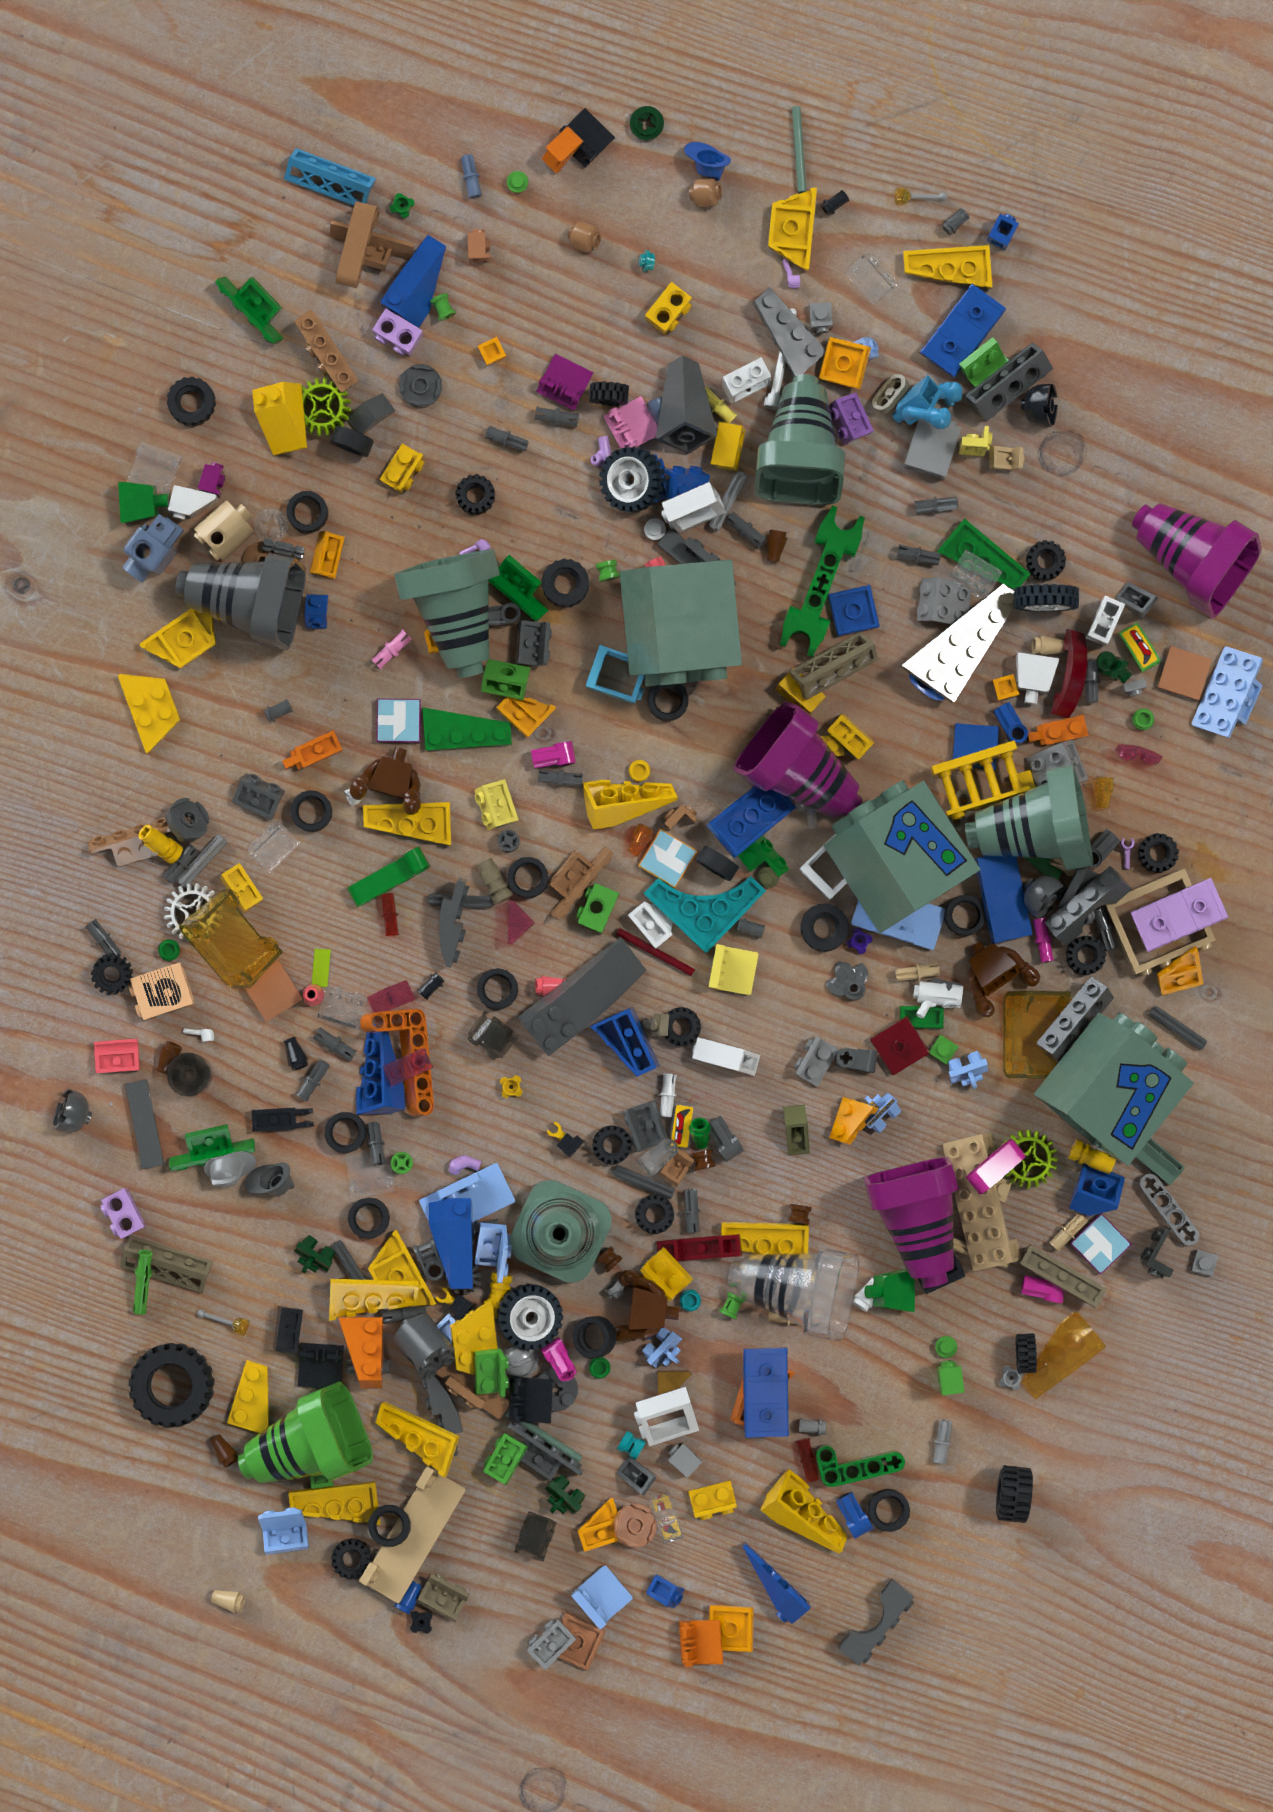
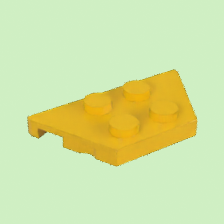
[768,187,817,271]
[139,608,216,669]
[118,674,181,754]
[368,1230,437,1306]
[450,1299,498,1375]

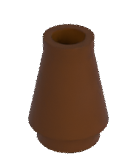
[767,529,788,562]
[156,1041,182,1075]
[210,1434,238,1468]

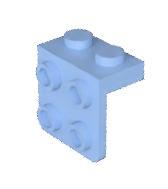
[474,1222,511,1283]
[258,1508,309,1555]

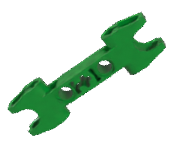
[779,505,865,658]

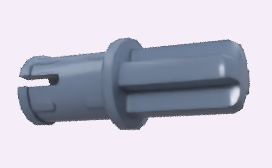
[461,154,482,199]

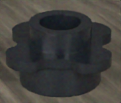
[410,1611,432,1634]

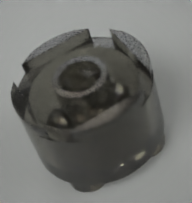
[467,1011,519,1060]
[167,1053,213,1096]
[514,1511,557,1562]

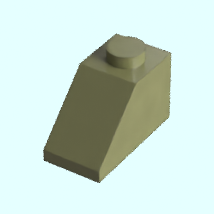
[783,1104,810,1156]

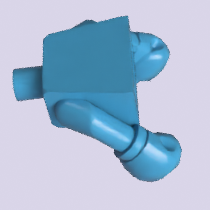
[892,375,963,429]

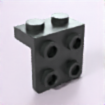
[1140,1226,1174,1279]

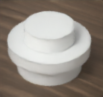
[644,518,666,540]

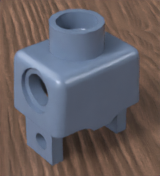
[122,514,184,583]

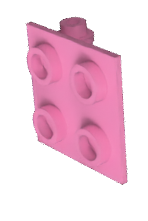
[603,396,657,449]

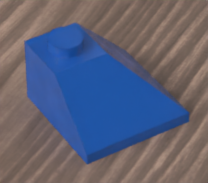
[1069,1164,1125,1216]

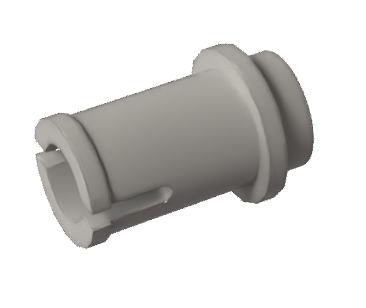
[799,1418,826,1436]

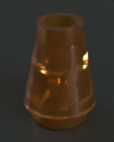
[627,823,654,857]

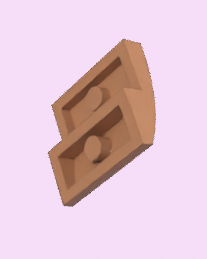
[242,959,303,1022]

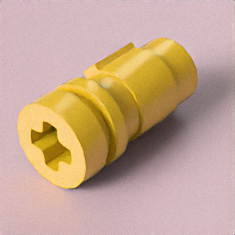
[139,825,183,864]
[1068,1139,1116,1175]
[488,1272,513,1318]

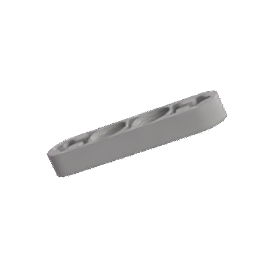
[1139,1174,1199,1246]

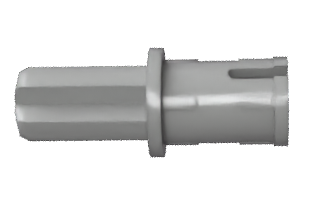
[933,1419,952,1464]

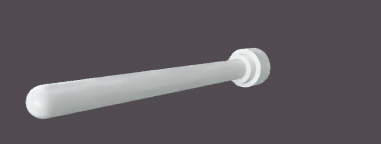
[764,308,797,410]

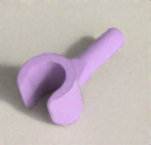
[782,259,800,288]
[459,539,491,555]
[1120,838,1135,869]

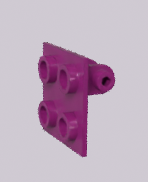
[536,353,594,411]

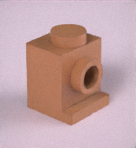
[468,229,491,263]

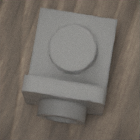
[809,302,833,334]

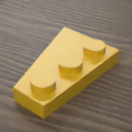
[227,1360,269,1433]

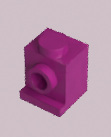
[198,462,226,498]

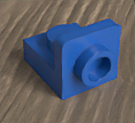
[646,1574,685,1608]

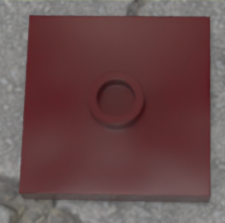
[870,1016,930,1076]

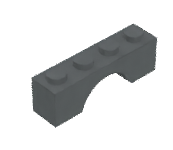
[1044,866,1132,946]
[837,1578,914,1666]

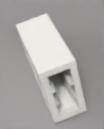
[692,1037,760,1076]

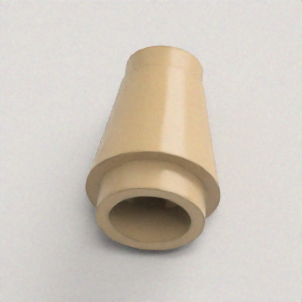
[1032,635,1064,656]
[211,1590,246,1613]

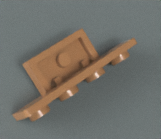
[330,221,415,271]
[295,310,358,393]
[88,818,171,867]
[548,847,613,920]
[436,1361,509,1419]

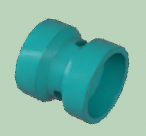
[616,1430,646,1460]

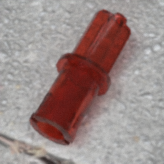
[381,893,399,936]
[796,1438,819,1482]

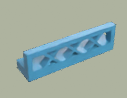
[284,148,376,205]

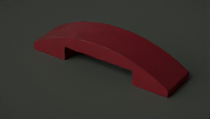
[1051,629,1087,718]
[656,1234,742,1261]

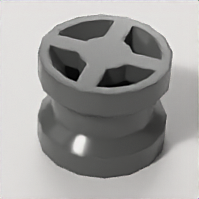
[498,830,520,852]

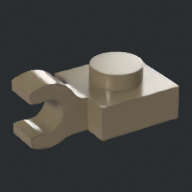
[643,1014,669,1036]

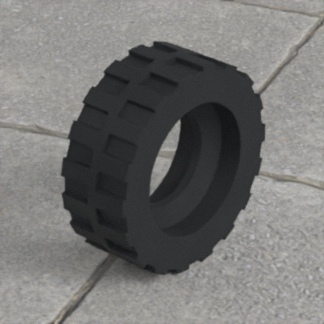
[167,376,216,426]
[542,559,589,608]
[800,903,849,952]

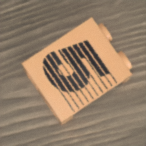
[128,962,195,1020]

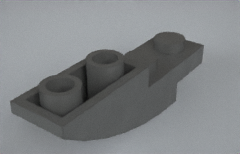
[439,877,469,968]
[422,1375,463,1456]

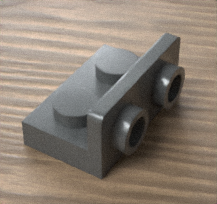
[232,773,285,820]

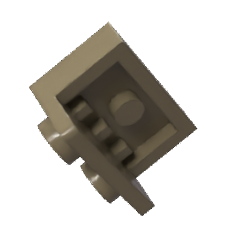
[416,1574,470,1622]

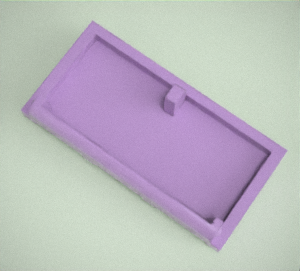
[1130,878,1228,953]

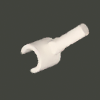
[183,1028,214,1042]

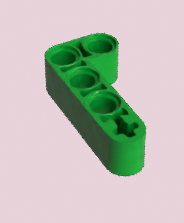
[347,846,431,908]
[816,1444,905,1487]

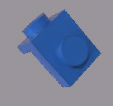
[305,594,328,629]

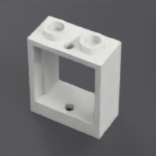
[722,357,771,405]
[661,482,726,533]
[799,834,847,900]
[634,1387,699,1446]

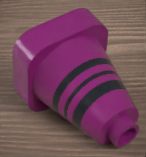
[1132,503,1262,619]
[733,702,863,818]
[863,1157,959,1288]

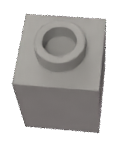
[668,1443,702,1478]

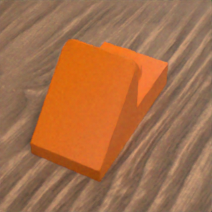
[541,127,583,174]

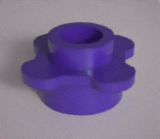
[847,928,872,954]

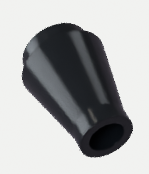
[284,1037,309,1071]

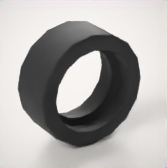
[330,426,374,457]
[287,491,328,533]
[648,683,688,721]
[290,790,333,832]
[696,846,739,881]
[507,857,549,898]
[944,895,986,936]
[477,968,518,1010]
[324,1112,366,1153]
[348,1197,390,1239]
[572,1316,616,1358]
[868,1489,910,1532]
[368,1505,411,1547]

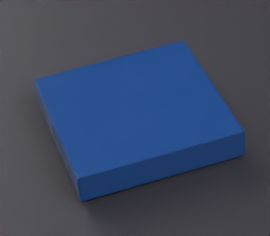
[828,585,880,637]
[952,723,999,770]

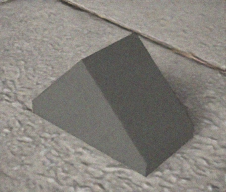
[349,393,395,434]
[1115,582,1158,619]
[616,1456,657,1496]

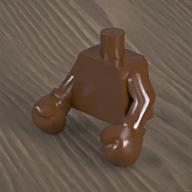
[349,747,421,815]
[967,942,1041,1018]
[614,1270,680,1343]

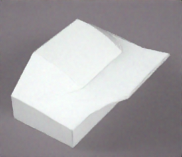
[628,901,673,949]

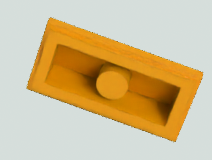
[310,531,345,579]

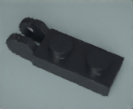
[252,1107,314,1132]

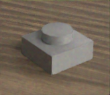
[1121,679,1147,697]
[1191,1249,1218,1276]

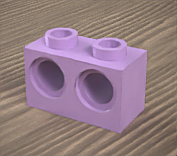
[372,308,424,356]
[100,1188,147,1239]

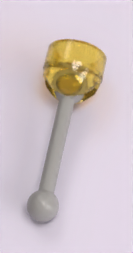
[895,187,947,205]
[197,1309,250,1336]

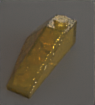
[1022,1311,1106,1399]

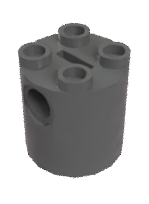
[394,1314,455,1379]

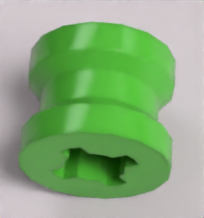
[596,560,620,582]
[391,1152,413,1174]

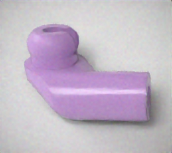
[591,436,611,467]
[449,1155,482,1175]

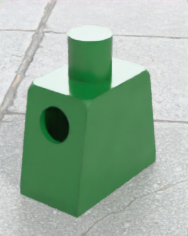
[118,482,169,523]
[864,1269,915,1312]

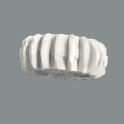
[164,883,223,942]

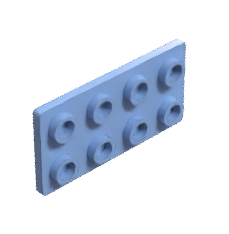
[1191,646,1263,738]
[851,901,946,950]
[419,1163,515,1222]

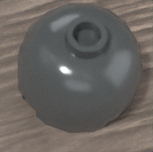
[1023,875,1066,919]
[53,1088,92,1133]

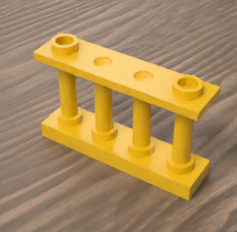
[931,740,1031,820]

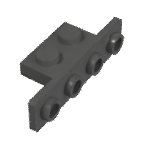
[658,529,736,586]
[508,1422,583,1481]

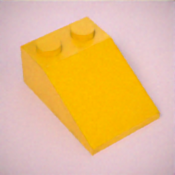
[252,382,307,456]

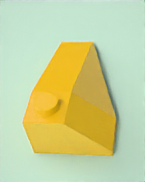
[582,780,678,829]
[761,1469,848,1554]

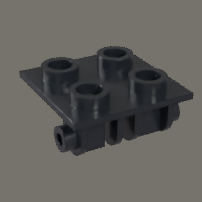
[555,108,615,168]
[298,1343,344,1388]
[509,1376,553,1424]

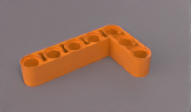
[360,1009,434,1116]

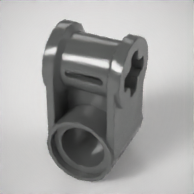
[834,1048,877,1073]
[413,1238,445,1281]

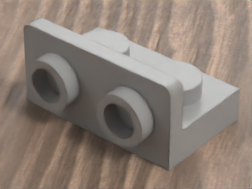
[794,1036,839,1087]
[527,1618,577,1670]

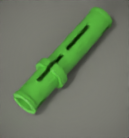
[133,1250,153,1315]

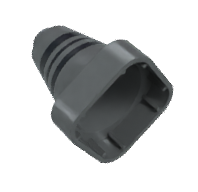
[175,553,306,650]

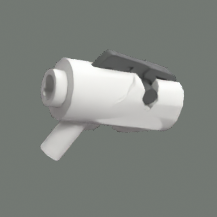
[913,978,963,1019]

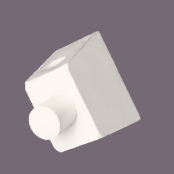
[1016,652,1059,705]

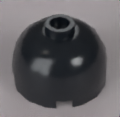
[1021,384,1058,427]

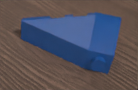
[380,235,446,328]
[356,1024,405,1115]
[429,1198,473,1290]
[742,1542,811,1624]

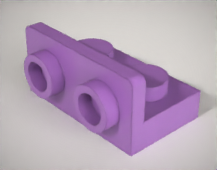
[829,392,874,445]

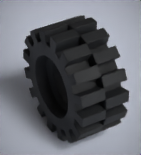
[589,381,629,406]
[456,474,495,515]
[1026,540,1066,581]
[1138,833,1179,873]
[1066,935,1107,975]
[91,953,133,995]
[664,1007,701,1046]
[592,1125,632,1165]
[635,1195,674,1234]
[1015,1333,1037,1373]
[331,1538,372,1580]

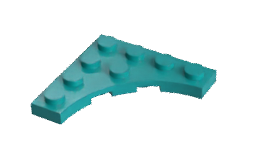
[643,876,766,953]

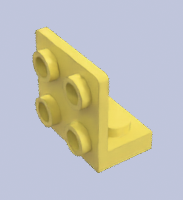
[708,944,759,995]

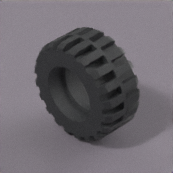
[128,1343,215,1428]

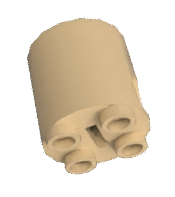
[194,500,255,561]

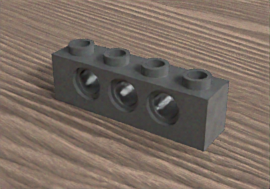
[965,342,1053,422]
[1037,977,1114,1063]

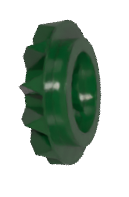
[630,106,664,141]

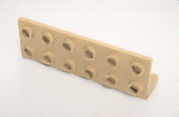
[943,1133,1022,1271]
[359,1466,466,1603]

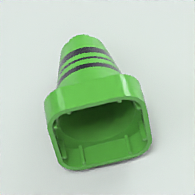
[238,1382,373,1483]

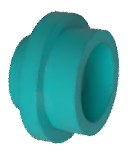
[639,250,655,272]
[679,1289,701,1311]

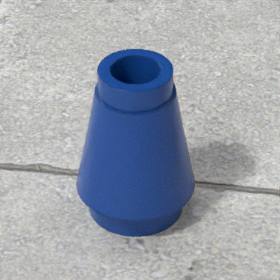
[394,1581,422,1615]

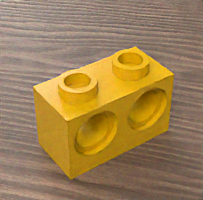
[645,282,692,335]

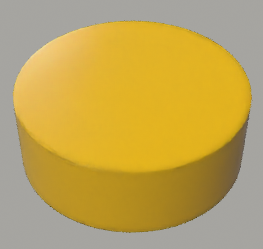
[629,760,650,782]

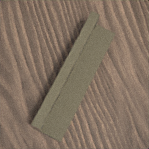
[789,631,878,700]
[120,1235,213,1294]
[1019,1245,1106,1308]

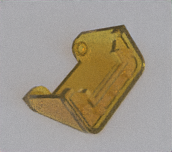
[179,889,283,988]
[1003,991,1072,1079]

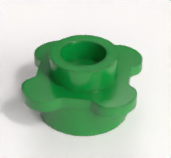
[390,193,415,218]

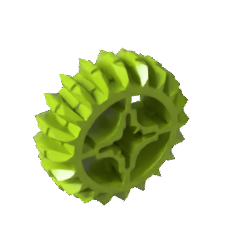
[301,378,351,436]
[1004,1130,1058,1189]

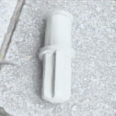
[659,1074,677,1118]

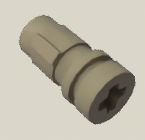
[477,858,514,905]

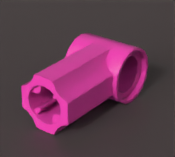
[531,741,576,769]
[1021,1275,1065,1304]
[540,1337,577,1382]

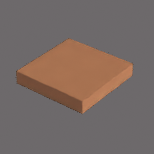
[1157,646,1212,701]
[558,1612,606,1671]

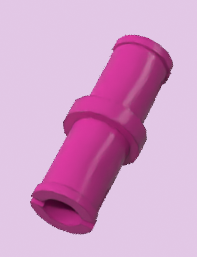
[1033,918,1054,963]

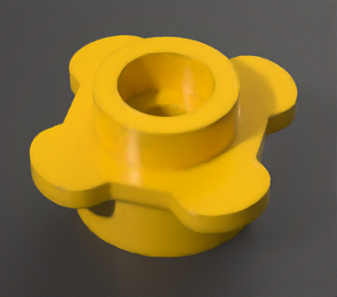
[500,1075,523,1098]

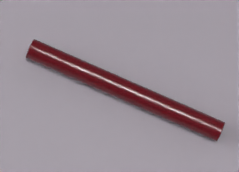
[616,927,695,977]

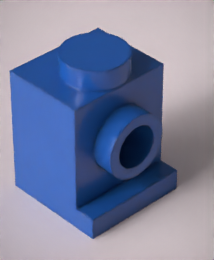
[986,214,1019,250]

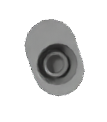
[204,1151,256,1188]
[501,1345,539,1383]

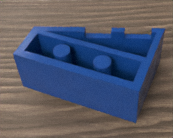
[590,1007,660,1077]

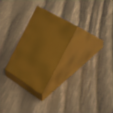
[657,1370,692,1395]

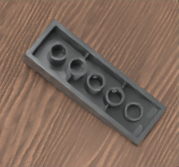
[518,937,646,1057]

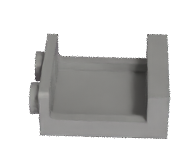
[903,419,961,480]

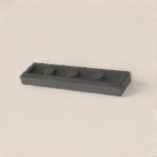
[125,1079,165,1169]

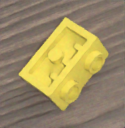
[958,426,993,456]
[475,779,519,831]

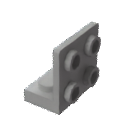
[1026,740,1089,787]

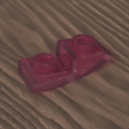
[1114,744,1163,766]
[383,1048,433,1087]

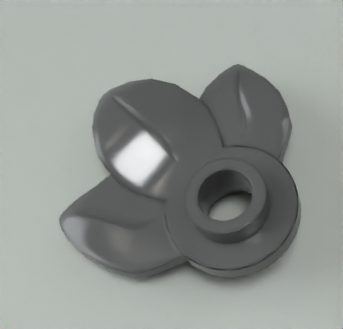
[826,961,868,1000]

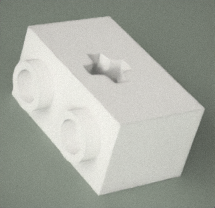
[1085,596,1125,647]

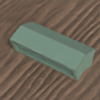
[1135,1138,1185,1186]

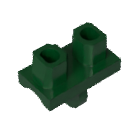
[1097,651,1132,684]
[294,1235,335,1274]
[544,1475,586,1515]

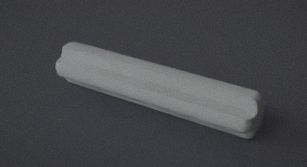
[709,471,747,531]
[177,835,227,888]

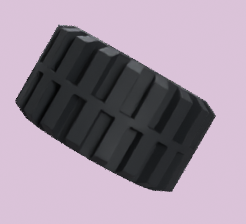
[996,1465,1033,1523]

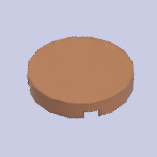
[614,1504,657,1548]

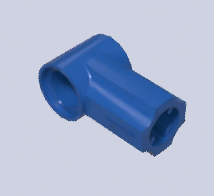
[993,702,1028,746]
[836,1492,874,1539]

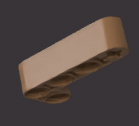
[335,201,379,289]

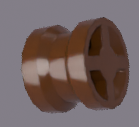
[691,1149,716,1171]
[788,1204,812,1224]
[596,1246,623,1273]

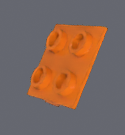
[679,1620,724,1667]

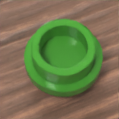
[507,171,528,193]
[1132,709,1154,730]
[935,1336,957,1358]

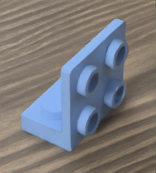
[572,1565,633,1629]

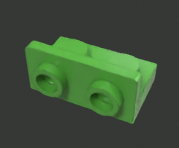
[959,337,1009,387]
[475,1348,509,1397]
[483,1433,528,1485]

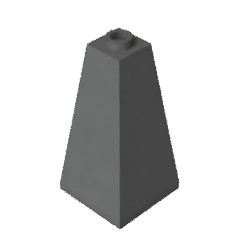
[656,355,717,454]

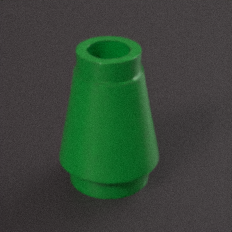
[689,1118,711,1149]

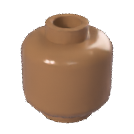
[689,178,722,207]
[568,221,601,253]

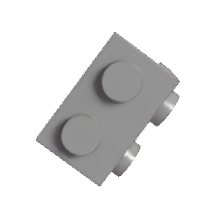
[917,577,971,625]

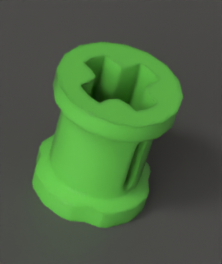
[430,293,456,321]
[719,1292,746,1320]

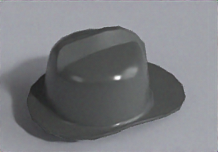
[245,1162,294,1197]

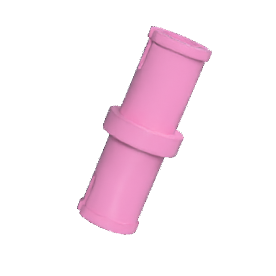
[372,630,412,669]

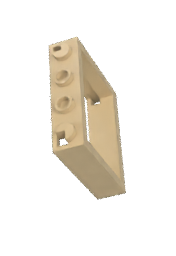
[1103,868,1216,977]

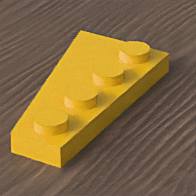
[903,245,992,289]
[363,802,452,846]
[721,1222,809,1269]
[375,1401,460,1478]
[288,1481,381,1525]

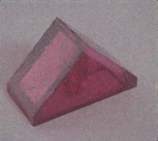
[508,900,535,945]
[367,980,415,1013]

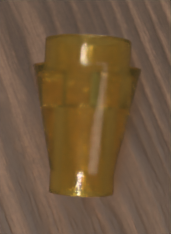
[1094,776,1115,808]

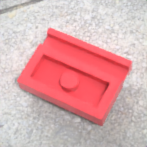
[94,1039,140,1073]

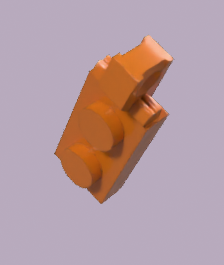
[1027,715,1089,746]
[282,730,343,770]

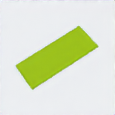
[312,948,331,987]

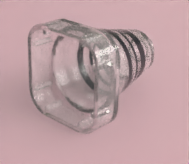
[728,1248,859,1341]

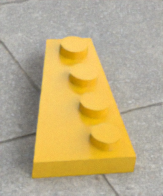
[329,1279,418,1321]

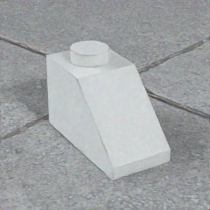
[168,485,218,520]

